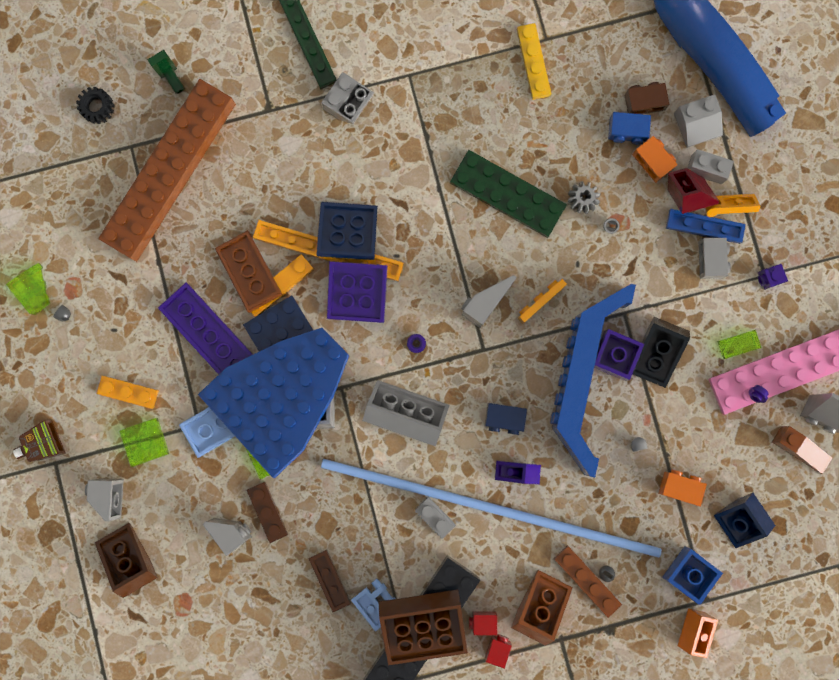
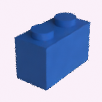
[608,112,651,145]

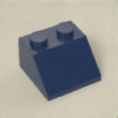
[714,493,776,548]

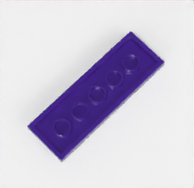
[158,282,253,375]

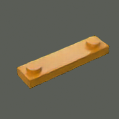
[251,254,314,317]

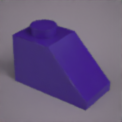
[495,461,541,485]

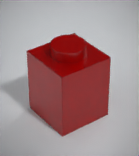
[469,611,497,635]
[485,634,512,669]

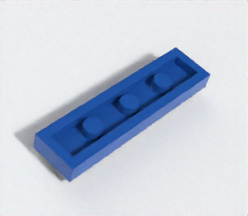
[666,209,746,244]

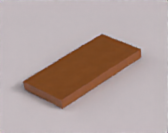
[215,230,283,313]

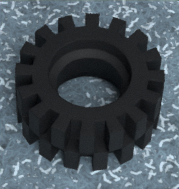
[76,87,115,124]

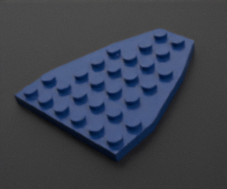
[198,328,349,479]

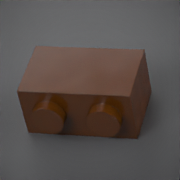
[624,82,670,114]

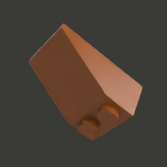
[511,570,573,646]

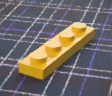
[516,23,551,100]

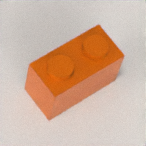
[632,136,678,183]
[658,469,707,507]
[677,608,718,658]

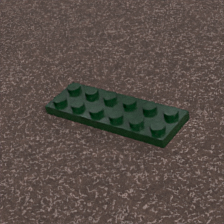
[450,150,567,238]

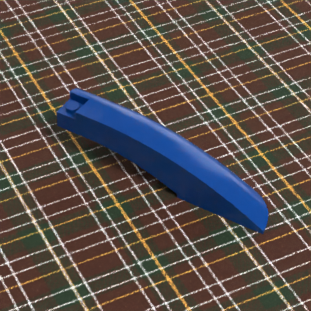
[654,0,786,137]

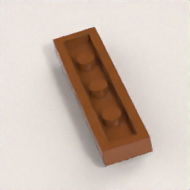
[553,545,622,618]

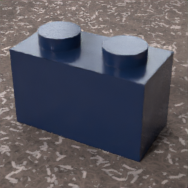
[485,403,527,435]

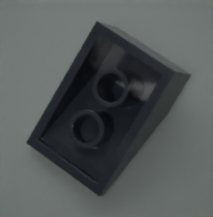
[633,317,690,388]

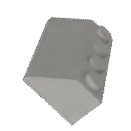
[362,380,449,446]

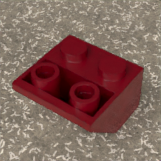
[668,168,719,214]

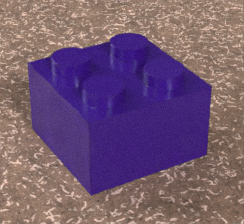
[594,329,644,381]

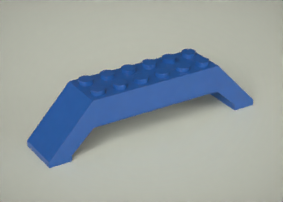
[550,284,636,478]

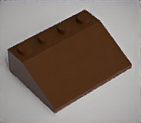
[379,590,468,665]

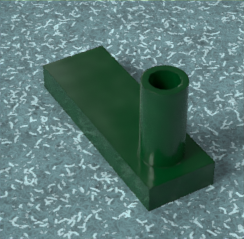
[147,49,185,94]

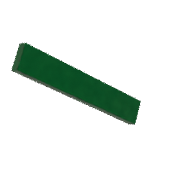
[279,0,337,90]

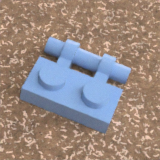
[351,579,396,632]

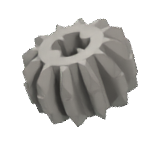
[568,181,600,214]

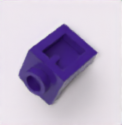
[758,264,788,290]

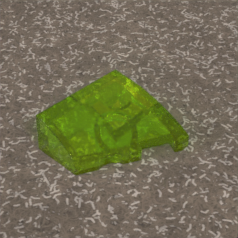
[6,263,50,315]

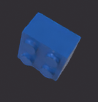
[662,546,723,605]

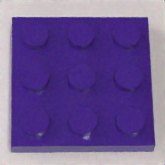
[327,261,388,323]

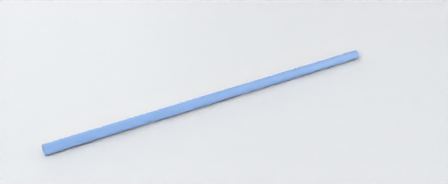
[321,459,662,558]

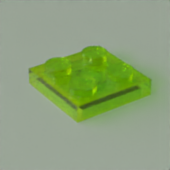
[119,418,169,467]

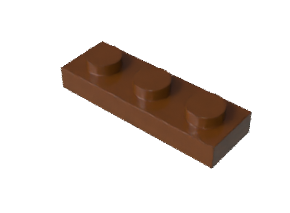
[247,482,288,543]
[308,550,351,612]

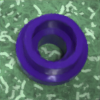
[407,334,426,353]
[749,385,769,403]

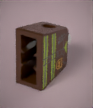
[13,420,66,462]

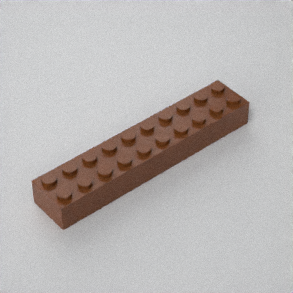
[98,78,236,262]

